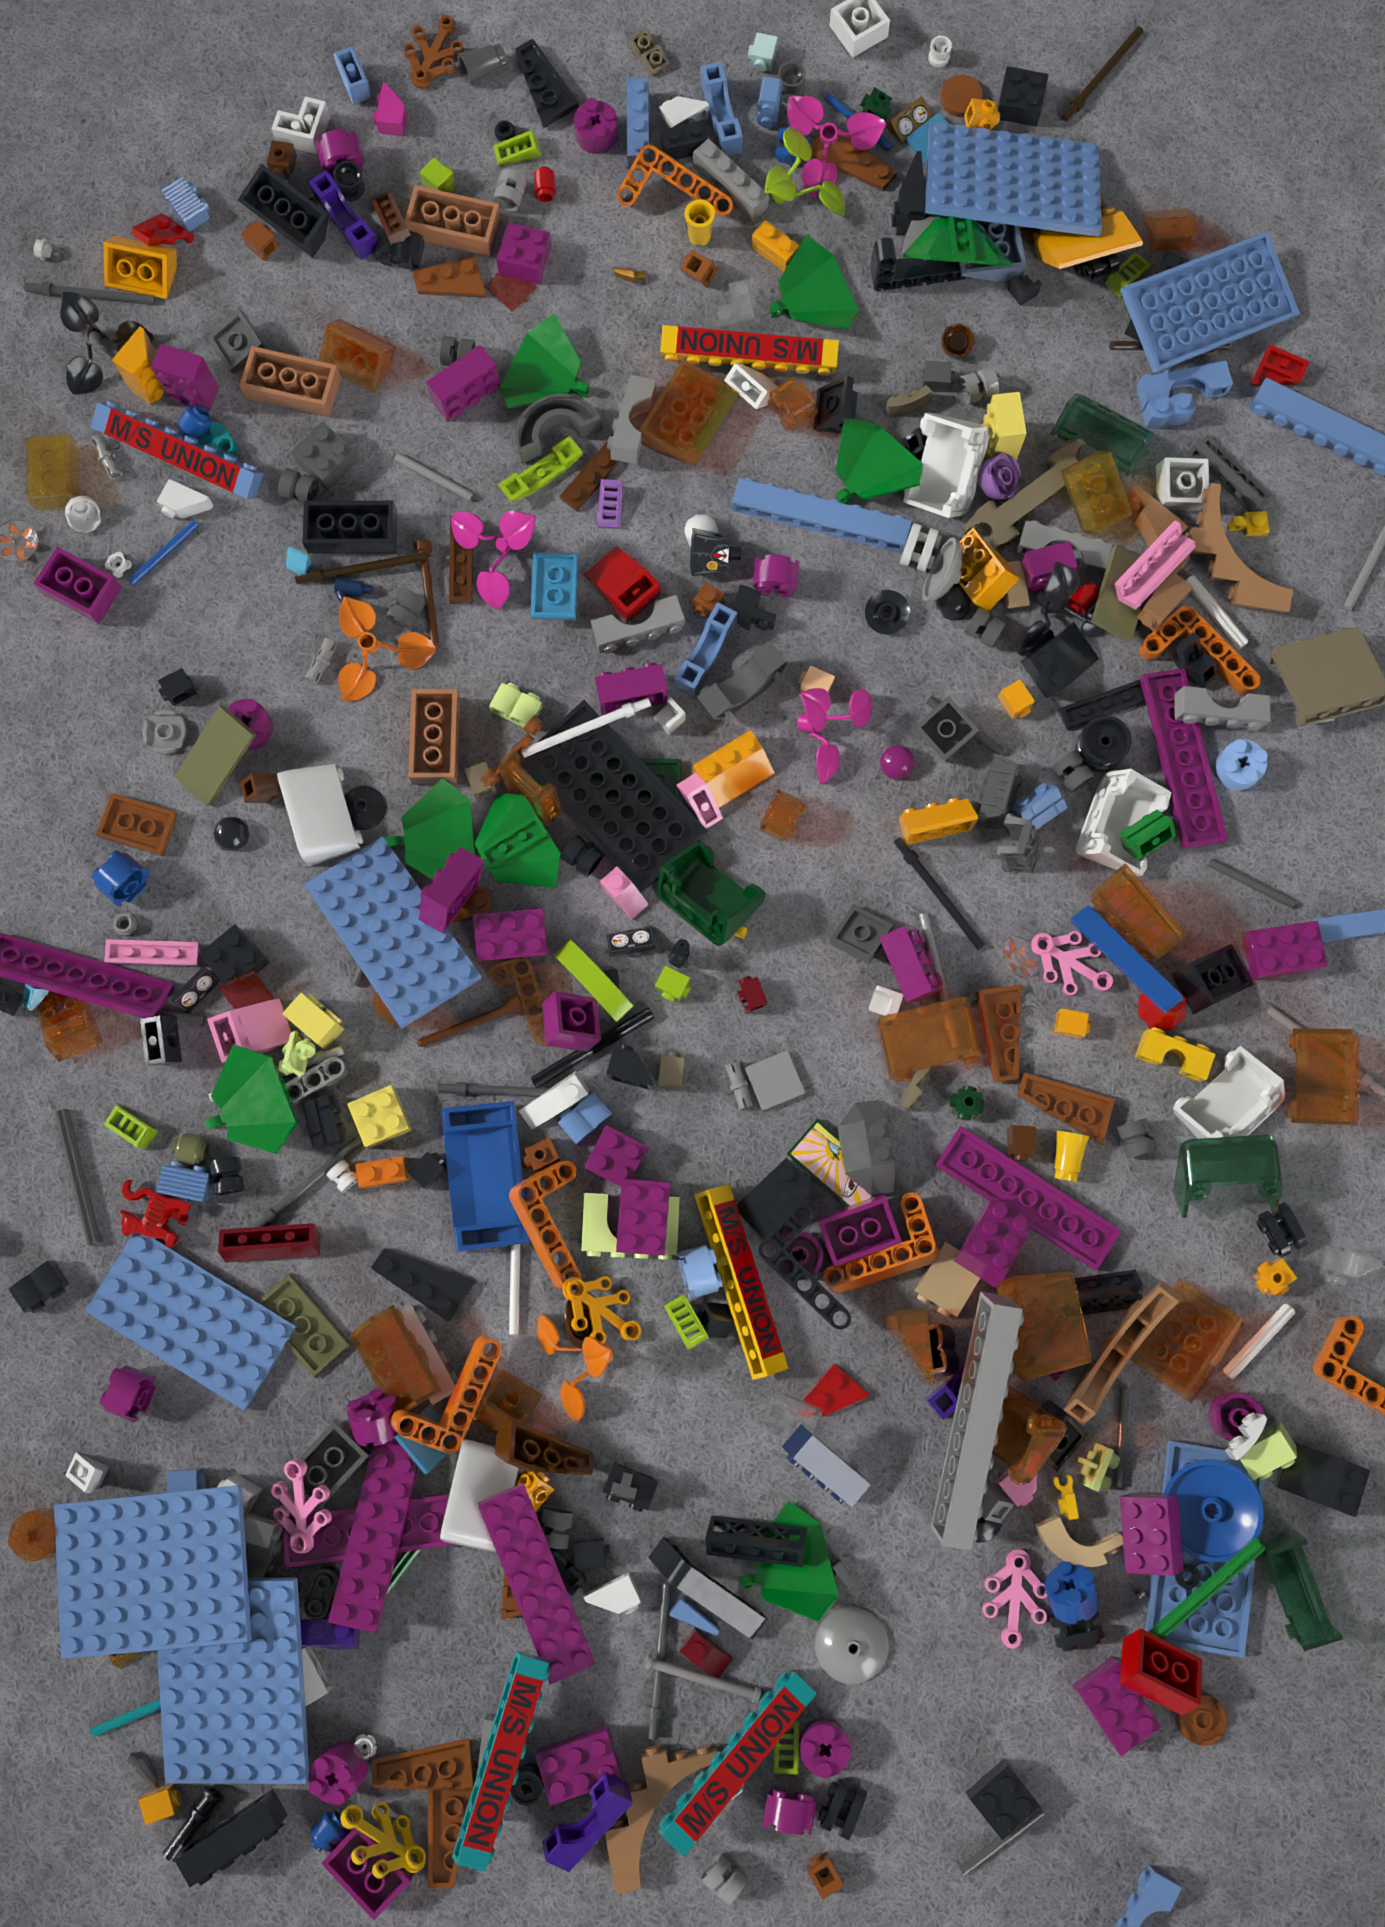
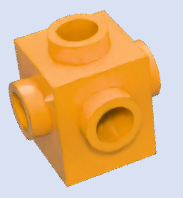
[964,98,1000,131]
[1253,1258,1297,1296]
[515,1471,554,1512]

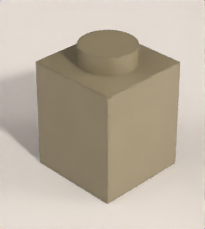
[464,762,497,800]
[658,1052,685,1088]

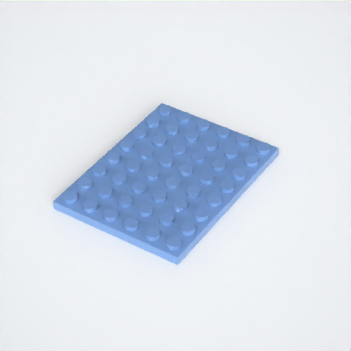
[925,122,1102,237]
[54,1485,252,1659]
[157,1578,309,1784]

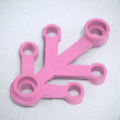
[1031,931,1113,996]
[271,1458,332,1553]
[982,1549,1047,1649]

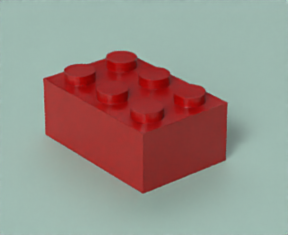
[1120,1628,1202,1715]

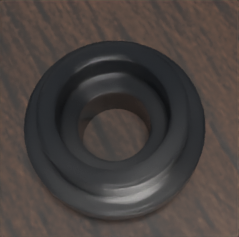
[494,120,516,142]
[1175,1563,1200,1589]

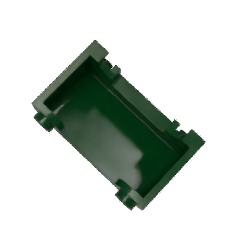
[657,840,766,946]

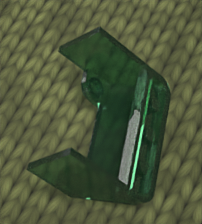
[1050,393,1154,477]
[1173,1135,1283,1218]
[1259,1529,1343,1652]

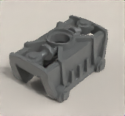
[977,754,1023,829]
[995,814,1040,874]

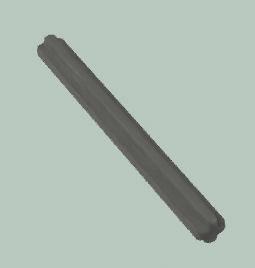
[55,1109,101,1246]

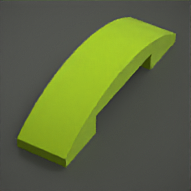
[498,436,583,503]
[554,940,634,1022]

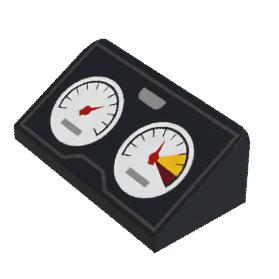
[606,926,656,957]
[171,967,220,1013]

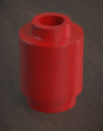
[533,166,556,202]
[1068,582,1100,616]

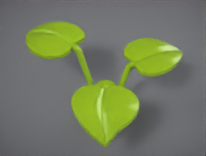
[765,126,846,217]

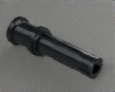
[162,1785,224,1862]

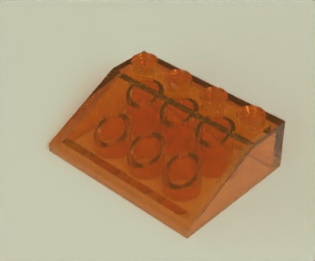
[639,359,740,467]
[1090,863,1188,965]
[997,1271,1093,1381]
[1129,1279,1245,1404]
[349,1305,441,1411]
[883,1307,935,1385]

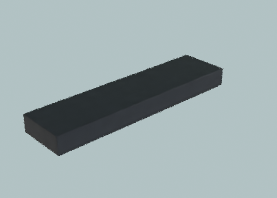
[1058,680,1145,730]

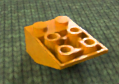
[958,528,1020,611]

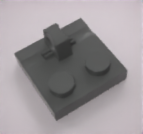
[207,309,266,374]
[829,905,893,964]

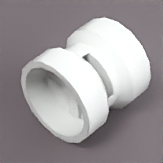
[928,36,952,67]
[327,1160,358,1193]

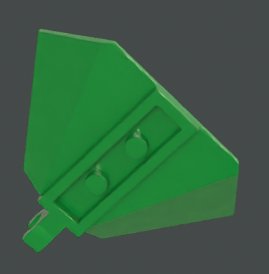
[903,216,1011,266]
[769,234,859,330]
[499,313,590,409]
[835,418,923,505]
[386,778,475,880]
[475,793,561,888]
[205,1045,297,1154]
[739,1500,839,1623]

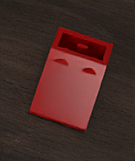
[584,546,661,623]

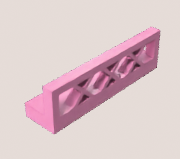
[1115,521,1196,610]

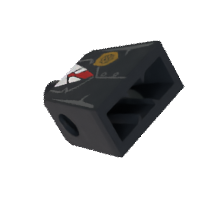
[690,528,741,576]

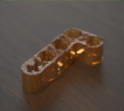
[489,957,546,1047]

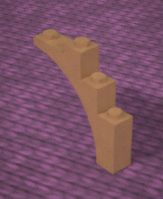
[1185,483,1293,614]
[1063,1281,1182,1425]
[605,1744,718,1895]

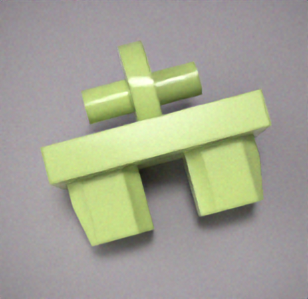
[278,1030,316,1077]
[1078,1443,1120,1492]

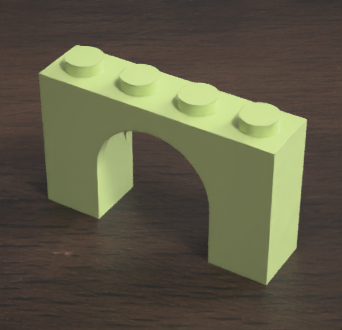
[581,1193,680,1260]

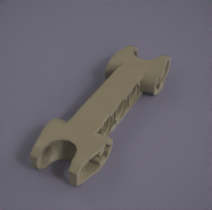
[961,438,1105,552]

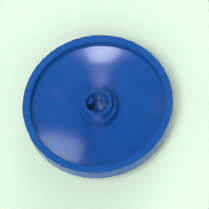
[1163,1459,1264,1562]

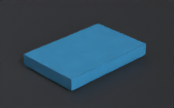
[530,552,579,620]

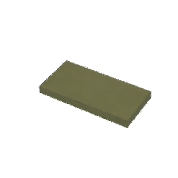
[1091,545,1142,643]
[174,705,257,806]
[258,1273,351,1378]

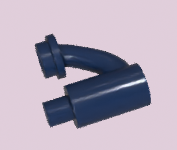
[334,578,372,603]

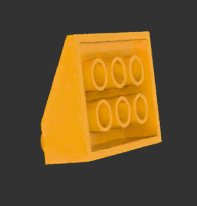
[1033,206,1143,269]

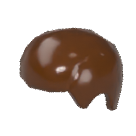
[941,323,975,358]

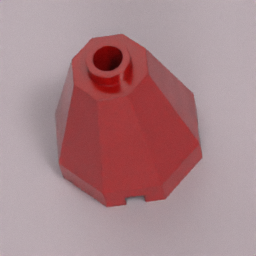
[1138,984,1187,1031]

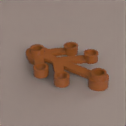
[403,15,464,89]
[480,715,543,788]

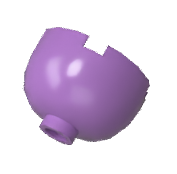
[978,453,1021,500]

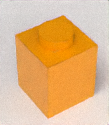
[998,679,1035,719]
[1053,1008,1091,1039]
[138,1784,182,1825]

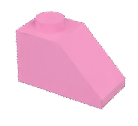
[677,773,723,829]
[600,866,649,920]
[995,1450,1039,1507]

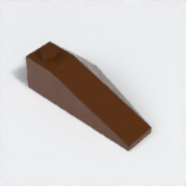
[495,1419,593,1476]

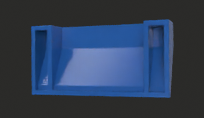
[441,1101,530,1253]

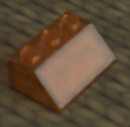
[318,319,396,393]

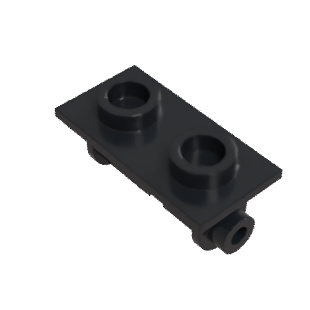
[666,939,690,969]
[550,1547,587,1596]

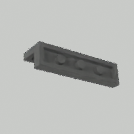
[1189,434,1271,512]

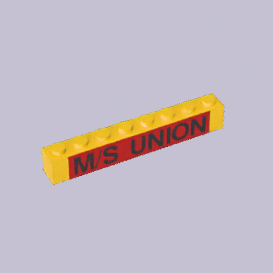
[660,325,839,376]
[694,1184,789,1380]

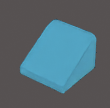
[286,546,313,575]
[22,984,49,1011]

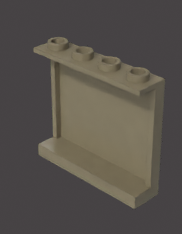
[1268,627,1385,727]

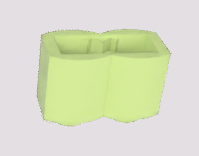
[489,683,543,727]

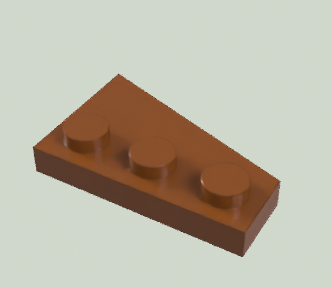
[412,256,486,298]

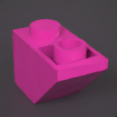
[373,83,407,136]

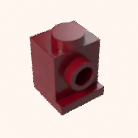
[737,976,768,1014]

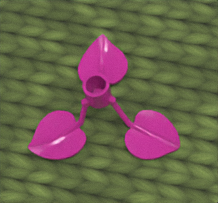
[787,95,886,199]
[451,511,536,610]
[797,688,872,784]

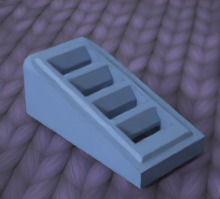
[669,1596,720,1635]

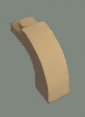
[1034,1515,1123,1567]

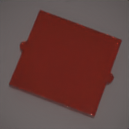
[485,273,537,312]
[219,971,274,1009]

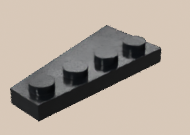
[515,38,579,129]
[371,1248,476,1322]

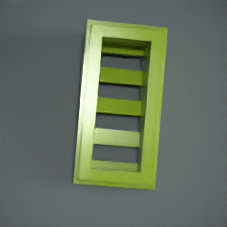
[493,130,542,167]
[1105,252,1151,297]
[104,1105,158,1150]
[664,1295,709,1350]
[773,1721,799,1775]

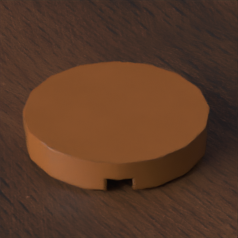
[940,75,983,117]
[1177,1693,1228,1746]

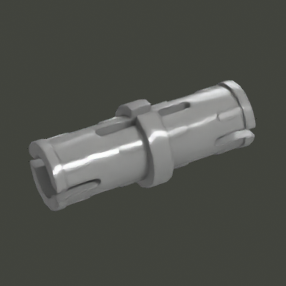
[91,435,123,480]
[305,638,338,684]
[725,1061,753,1111]

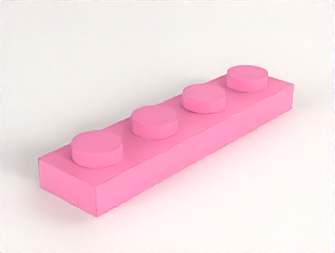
[104,939,201,967]

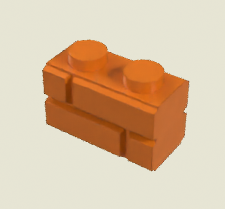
[356,1156,410,1189]

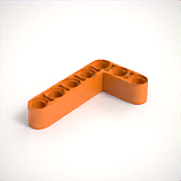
[617,145,733,216]
[1139,606,1260,696]
[509,1161,582,1290]
[823,1193,940,1294]
[1313,1316,1385,1416]
[391,1335,502,1454]

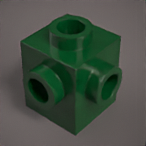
[860,87,893,121]
[949,1086,985,1121]

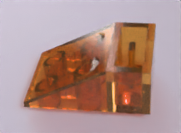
[37,991,102,1062]

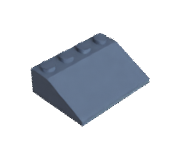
[959,220,1027,282]

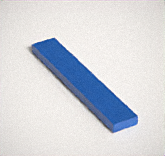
[1071,905,1183,1014]

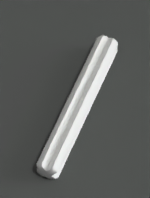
[1185,575,1249,649]
[1223,1304,1295,1379]

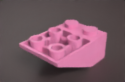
[207,998,292,1064]

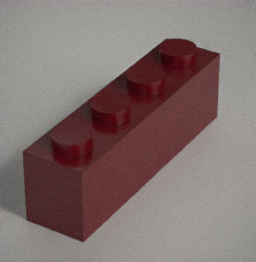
[218,1223,321,1263]

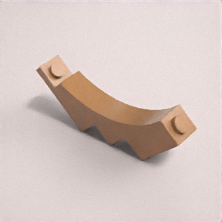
[1124,484,1193,631]

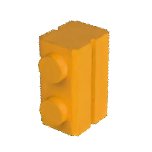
[752,220,800,272]

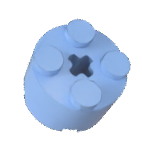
[1214,739,1268,791]
[677,1245,723,1299]

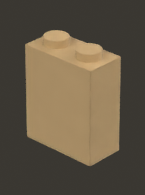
[914,1242,980,1318]

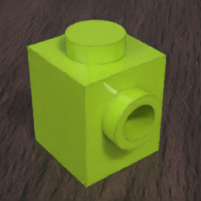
[419,158,455,193]
[655,965,692,1002]

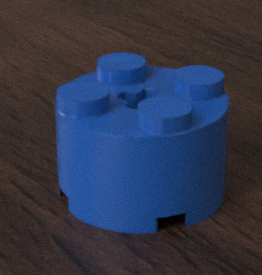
[92,850,150,906]
[1045,1561,1099,1624]

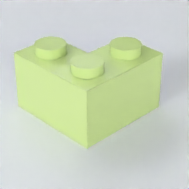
[1240,1420,1297,1480]

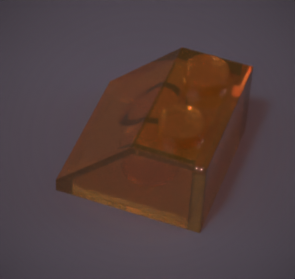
[1144,208,1199,253]
[473,1369,543,1433]

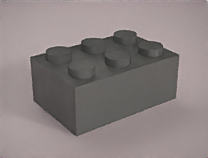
[282,1420,371,1511]

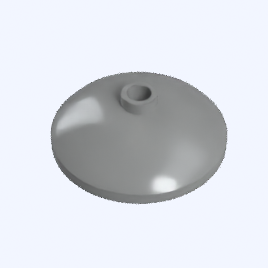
[922,537,962,603]
[815,1607,889,1684]

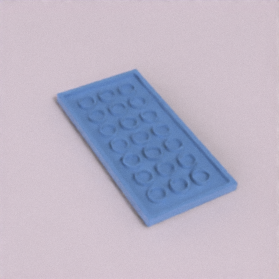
[1120,231,1300,374]
[304,837,482,1029]
[85,1233,297,1411]
[1145,1440,1265,1658]

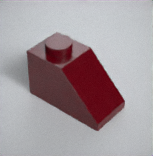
[679,1627,733,1678]

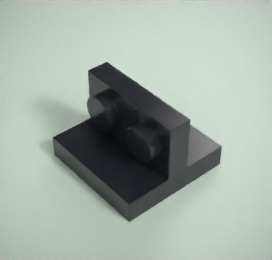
[813,375,858,433]

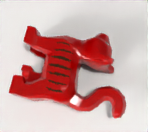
[120,1180,192,1248]

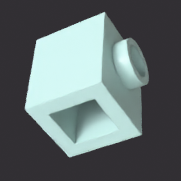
[748,33,777,72]

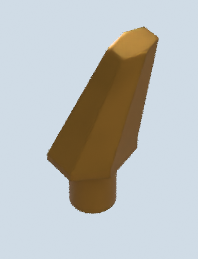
[613,267,646,283]

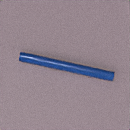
[824,92,893,152]
[127,520,199,586]

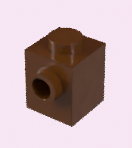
[267,140,297,179]
[240,773,280,803]
[1007,1125,1036,1161]

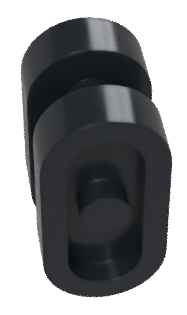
[1074,253,1119,282]
[1256,1202,1308,1258]
[304,1565,340,1620]
[1049,1610,1105,1651]
[817,1778,867,1840]

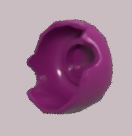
[880,745,915,780]

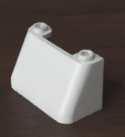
[903,413,990,518]
[277,764,364,867]
[1076,769,1172,877]
[1173,1046,1285,1159]
[440,1439,524,1553]

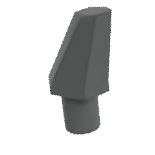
[127,1752,159,1788]

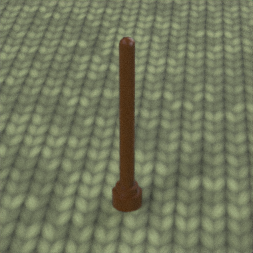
[413,540,439,646]
[417,994,525,1047]

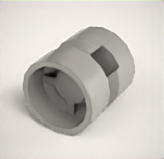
[492,169,527,213]
[960,367,999,404]
[700,1853,748,1905]

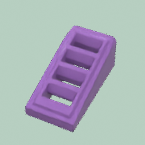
[598,479,623,529]

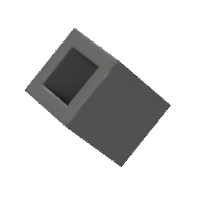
[922,361,955,392]

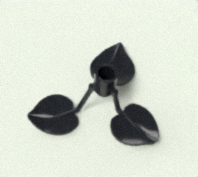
[60,291,154,395]
[1017,562,1106,656]

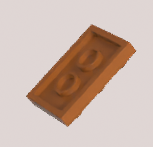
[96,793,178,857]

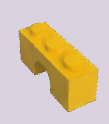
[1135,1028,1215,1082]

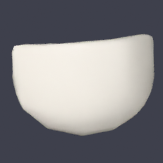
[65,496,101,533]
[684,514,719,547]

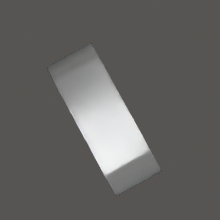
[285,1057,348,1104]

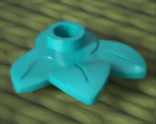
[198,422,238,456]

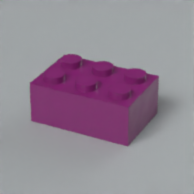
[151,344,219,411]
[426,345,500,421]
[33,547,122,624]
[595,663,668,716]
[418,847,484,934]
[473,908,549,961]
[1242,920,1328,981]
[879,926,943,1002]
[616,1178,671,1256]
[816,1194,902,1267]
[954,1196,1034,1287]
[1120,1493,1184,1576]
[1072,1657,1162,1756]
[535,1725,623,1806]
[321,1817,415,1920]

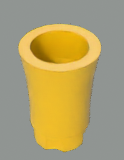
[684,199,715,246]
[1054,1131,1090,1182]

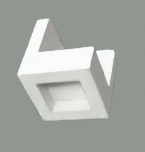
[654,697,686,735]
[869,986,903,1019]

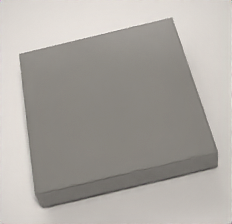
[744,1050,805,1111]

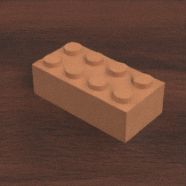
[405,185,502,257]
[240,346,341,417]
[408,689,461,785]

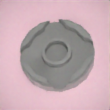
[142,710,189,755]

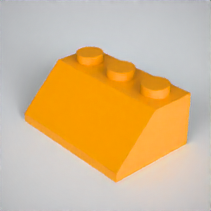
[103,235,177,299]
[112,327,164,405]
[693,730,775,808]
[899,797,978,845]

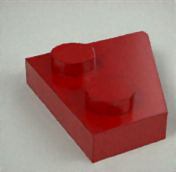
[132,213,194,246]
[1250,344,1310,386]
[803,1364,869,1417]

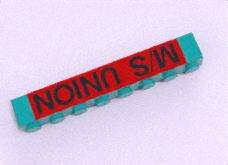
[452,1651,550,1872]
[657,1670,817,1857]

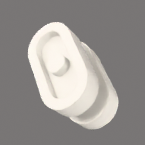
[900,523,942,572]

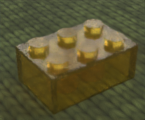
[25,434,80,510]
[1061,451,1133,534]

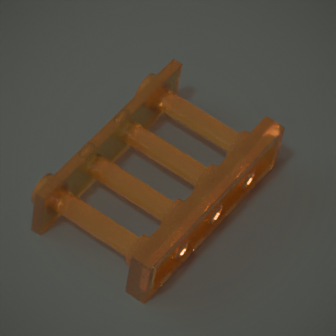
[499,751,562,828]

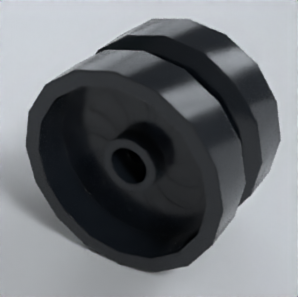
[1075,715,1132,772]

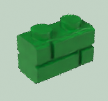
[1119,809,1176,861]

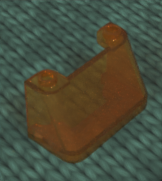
[875,996,981,1082]
[1287,1028,1360,1127]
[992,1385,1067,1485]

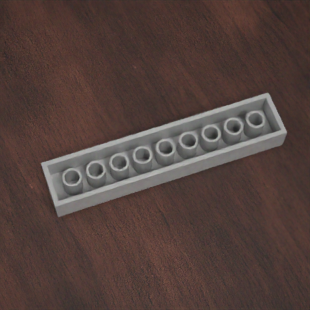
[931,1292,1024,1550]

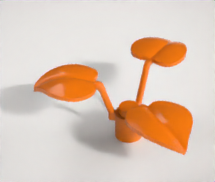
[338,597,436,701]
[537,1314,613,1423]

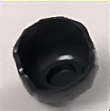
[936,584,971,621]
[213,817,250,851]

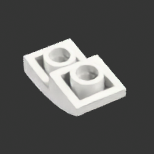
[1225,1413,1267,1461]

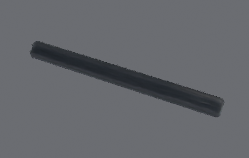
[531,1007,654,1088]

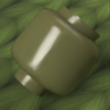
[172,1133,210,1166]

